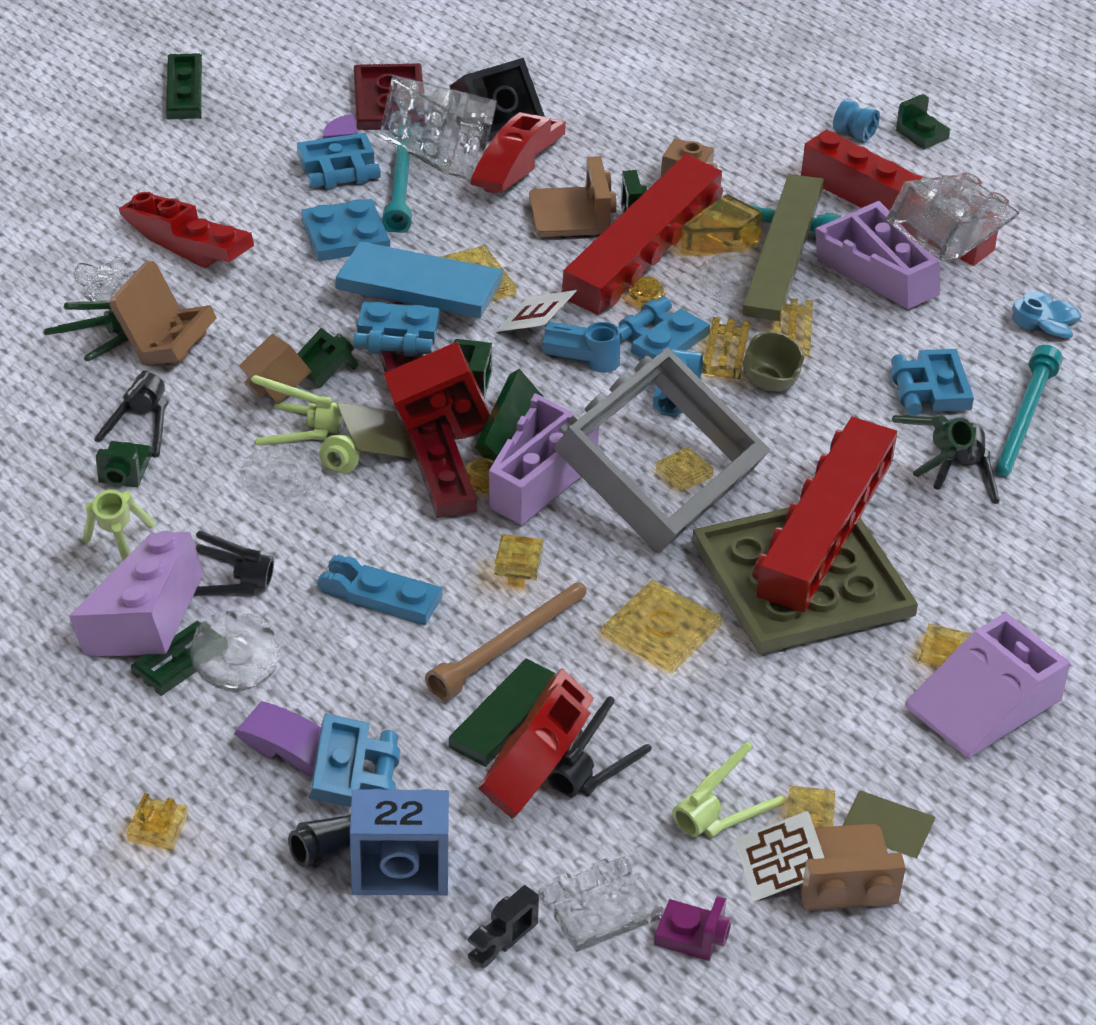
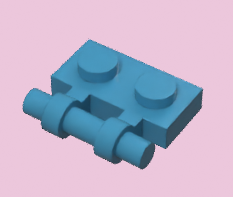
[297,133,381,189]
[618,296,710,359]
[353,302,439,357]
[890,349,974,416]
[309,713,401,807]

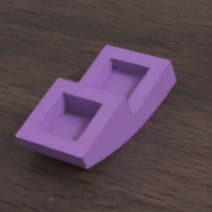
[234,701,321,777]

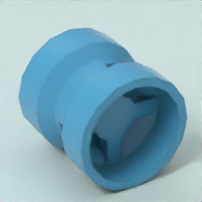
[833,98,880,143]

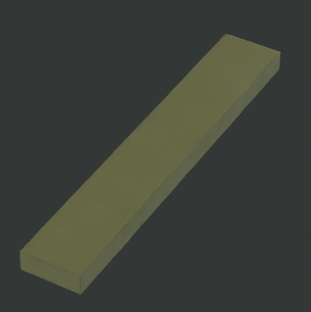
[743,174,824,321]

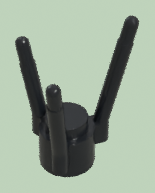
[94,371,169,458]
[933,423,1000,504]
[193,531,274,596]
[547,696,652,797]

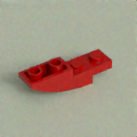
[471,112,566,193]
[119,192,255,268]
[478,668,595,819]

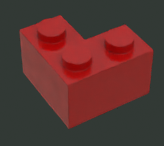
[384,341,490,440]

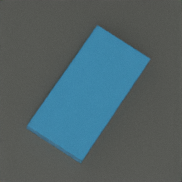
[335,241,503,318]

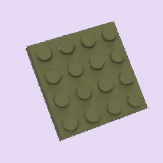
[692,507,918,654]

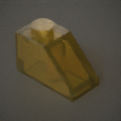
[680,194,762,257]

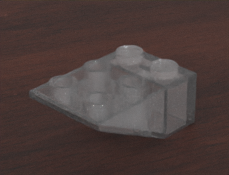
[380,75,497,180]
[886,172,1020,261]

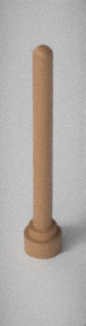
[425,582,587,702]

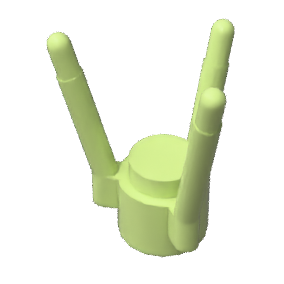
[251,375,342,445]
[83,489,155,561]
[672,742,786,839]

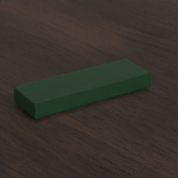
[166,53,202,119]
[474,369,544,466]
[449,658,555,767]

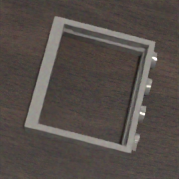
[553,347,771,553]

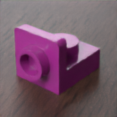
[654,895,732,961]

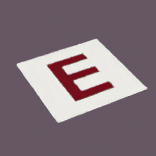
[495,290,577,332]

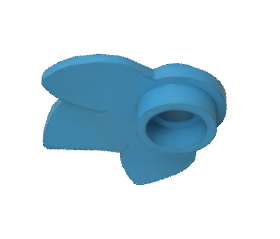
[1012,291,1082,338]

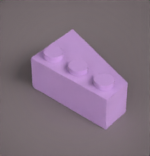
[815,201,940,309]
[489,393,599,525]
[69,531,204,657]

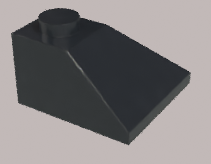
[449,57,545,142]

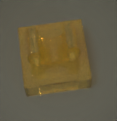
[494,534,544,588]
[127,793,188,851]

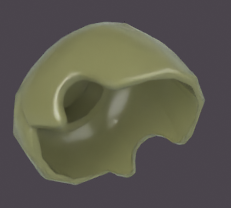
[743,332,804,392]

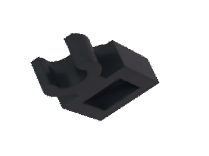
[468,885,539,969]

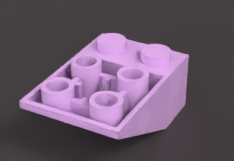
[905,612,1070,759]

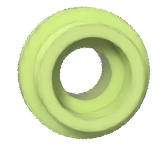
[319,435,359,474]

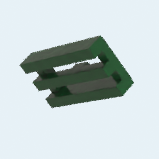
[131,620,228,696]

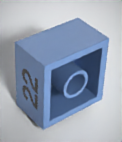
[350,789,449,896]

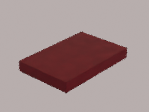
[354,63,426,130]

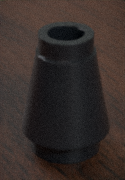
[288,814,351,868]

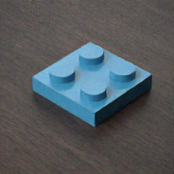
[301,199,390,261]

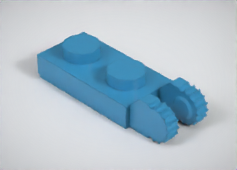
[316,554,442,625]

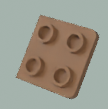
[529,156,616,237]
[110,261,217,366]
[798,824,906,911]

